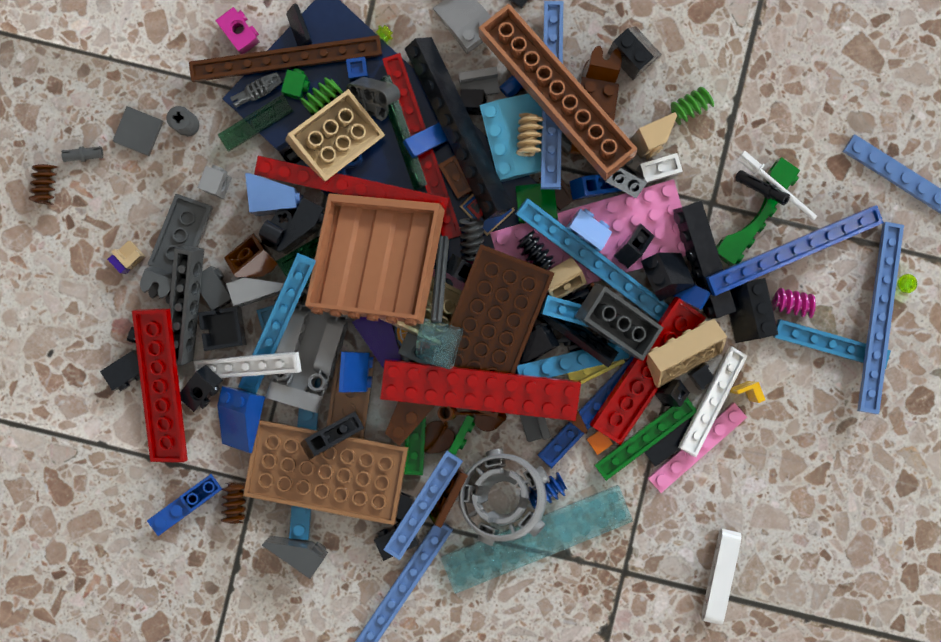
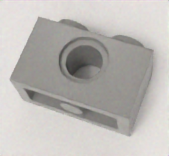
[197,165,232,199]

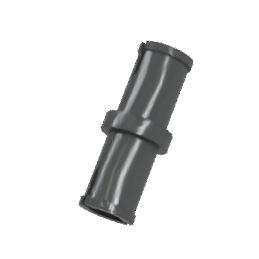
[61,146,103,162]

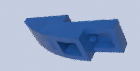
[147,474,222,536]

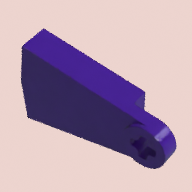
[352,317,402,369]

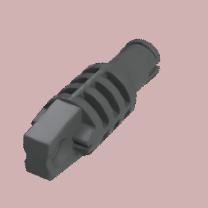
[230,72,283,108]

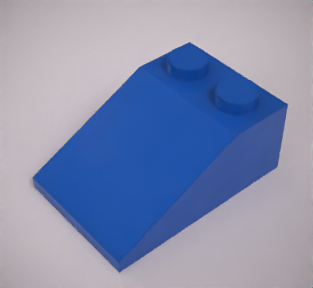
[339,351,374,392]
[217,386,265,453]

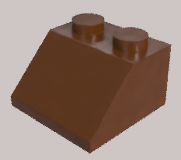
[224,233,278,277]

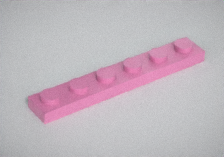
[648,403,747,493]

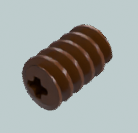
[29,164,57,205]
[221,482,246,524]

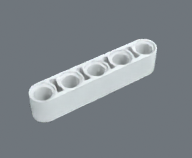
[701,529,741,625]

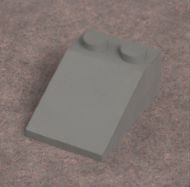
[433,0,491,54]
[226,277,284,307]

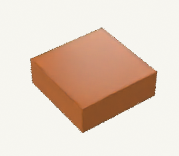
[586,431,613,455]

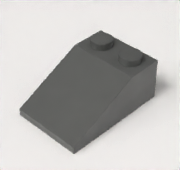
[262,536,328,579]

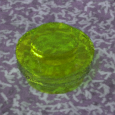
[376,25,393,43]
[897,274,917,293]

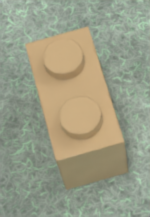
[547,257,587,298]

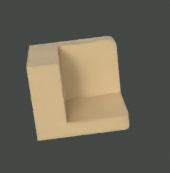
[111,241,146,270]

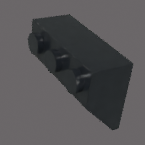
[729,278,778,343]

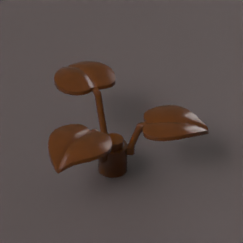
[424,406,507,454]

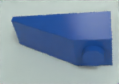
[569,174,623,200]

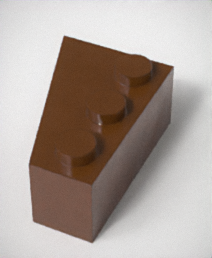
[385,401,435,446]

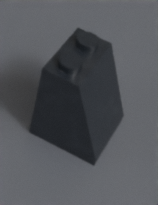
[608,26,662,80]

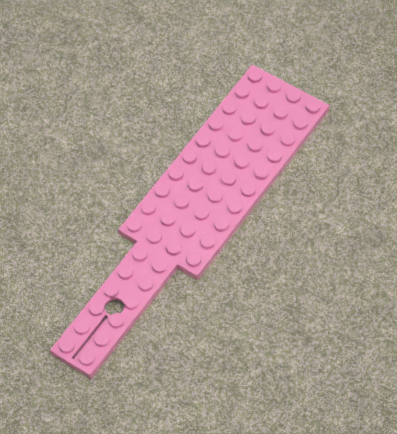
[432,179,686,295]

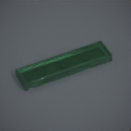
[217,94,294,152]

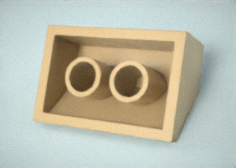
[631,112,677,160]

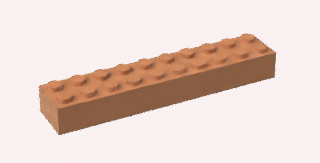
[478,4,638,180]

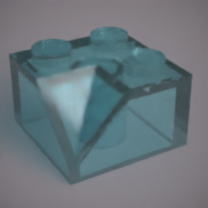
[415,318,463,369]

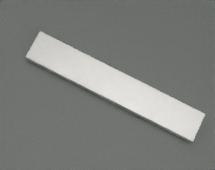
[678,346,747,457]
[193,352,302,378]

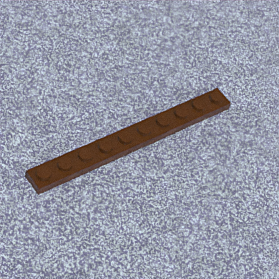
[189,35,382,82]

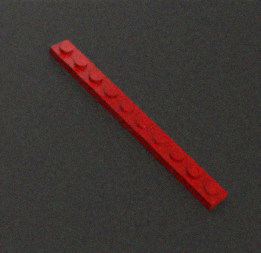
[382,53,462,240]
[254,156,449,217]

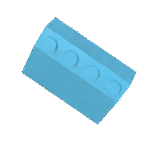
[480,93,542,182]

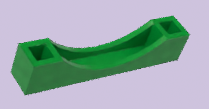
[716,157,800,266]

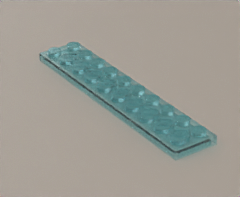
[441,485,633,594]

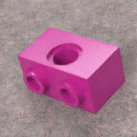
[215,7,260,54]

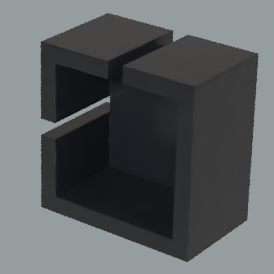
[198,307,247,351]

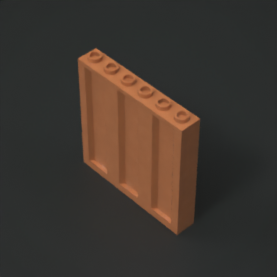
[305,193,445,326]

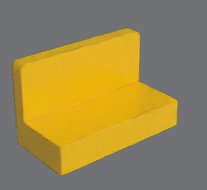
[730,381,766,403]

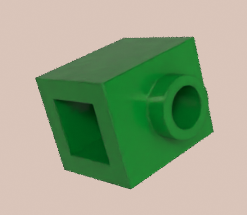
[281,69,310,100]

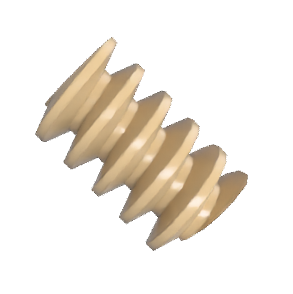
[516,113,543,157]

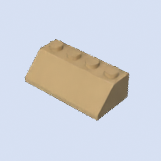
[646,319,727,388]

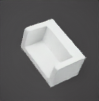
[637,153,683,184]

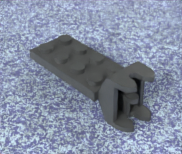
[140,194,213,304]

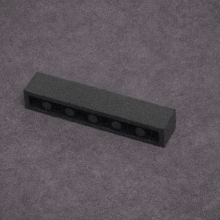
[673,201,736,319]

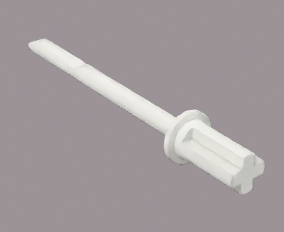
[737,151,817,220]

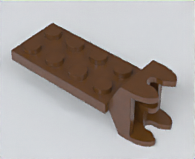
[569,46,622,155]

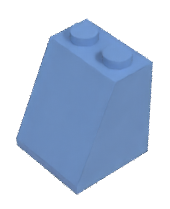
[245,173,304,216]

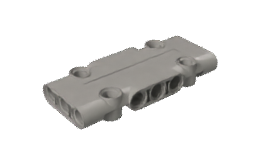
[265,272,348,413]

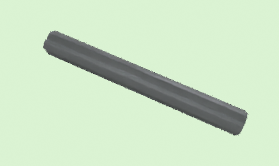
[431,236,449,324]

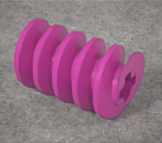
[772,288,816,318]

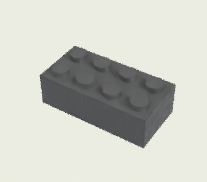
[575,284,663,361]

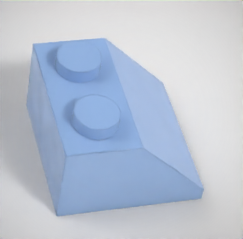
[566,209,612,251]

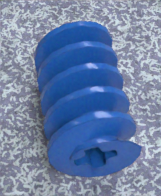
[529,472,567,509]

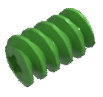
[300,77,343,116]
[671,87,714,125]

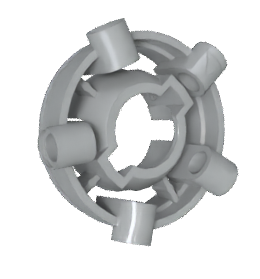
[455,448,550,546]

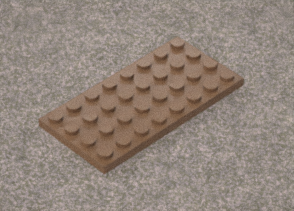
[243,420,409,525]

